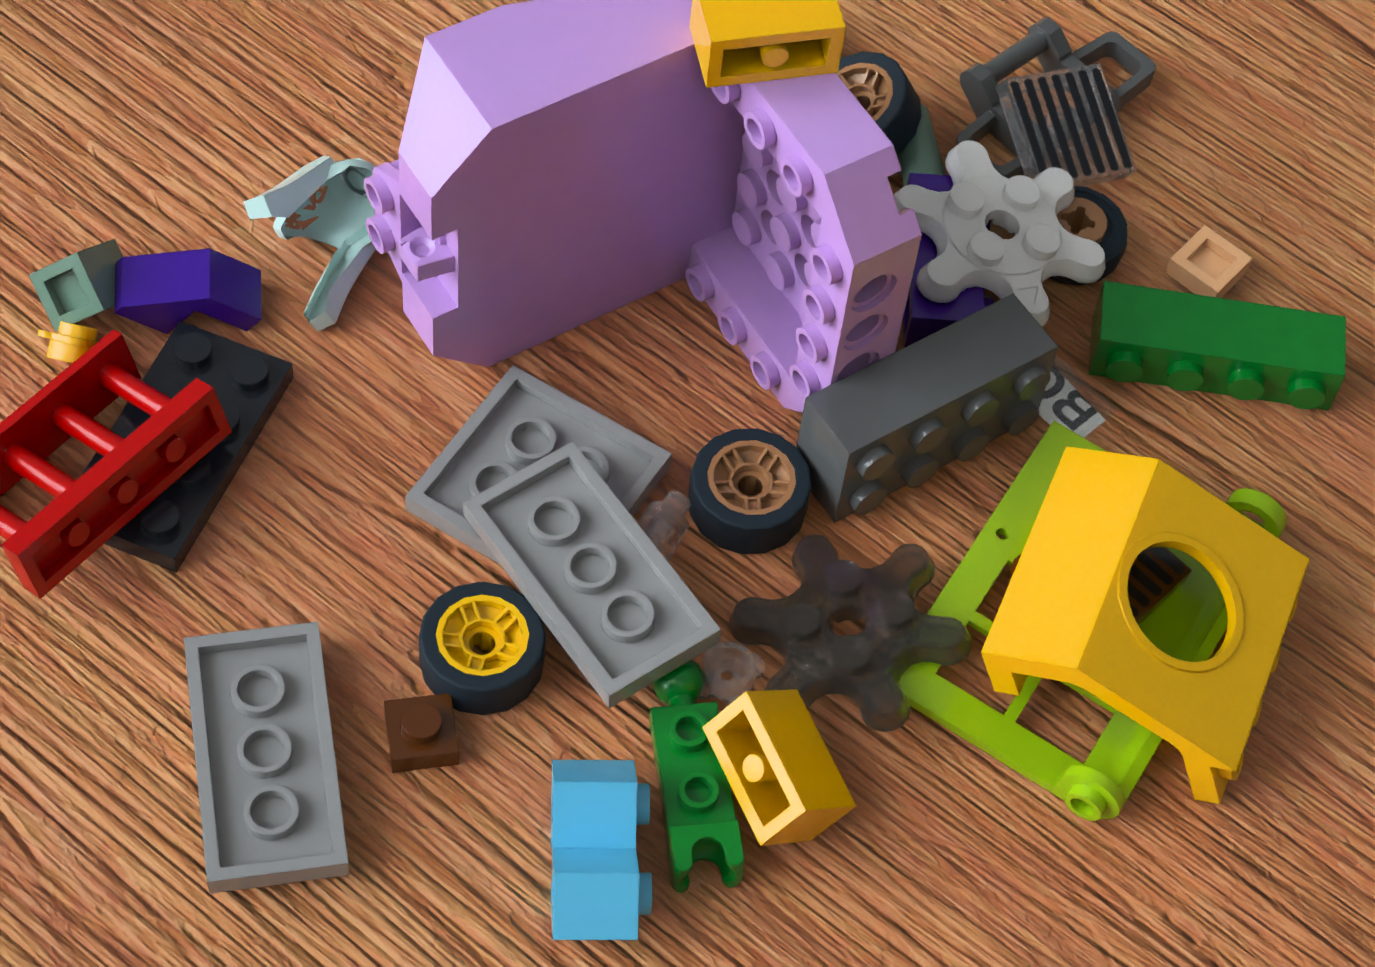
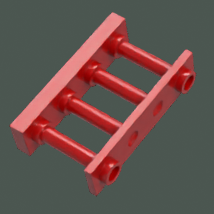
[0,329,232,599]

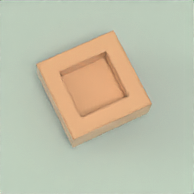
[1165,225,1253,298]

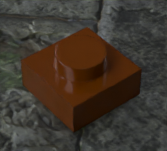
[384,693,459,773]

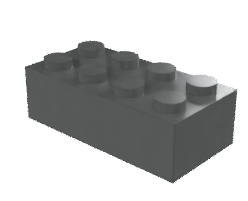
[796,293,1058,523]

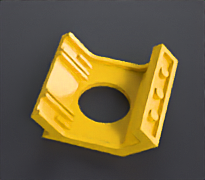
[981,446,1310,804]

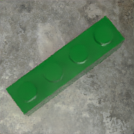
[1089,281,1346,410]

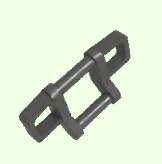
[955,17,1156,178]

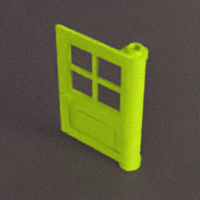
[880,420,1287,821]

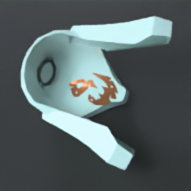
[243,155,376,332]

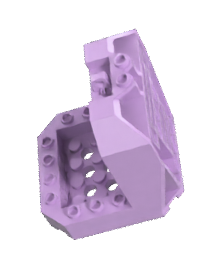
[364,0,922,413]

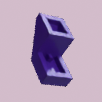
[114,248,262,334]

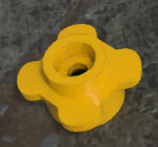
[37,321,98,363]

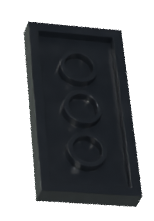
[81,321,294,573]

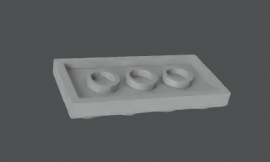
[463,441,721,709]
[184,622,349,894]

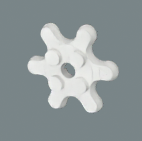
[893,140,1105,327]

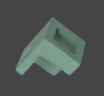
[29,239,123,332]

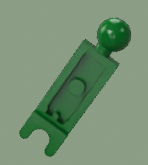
[649,659,744,893]

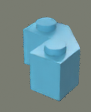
[551,760,652,940]

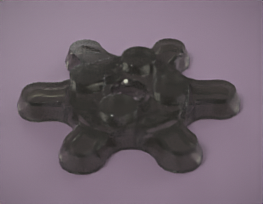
[729,534,972,732]

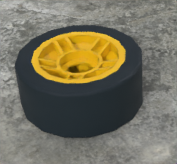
[419,581,546,715]

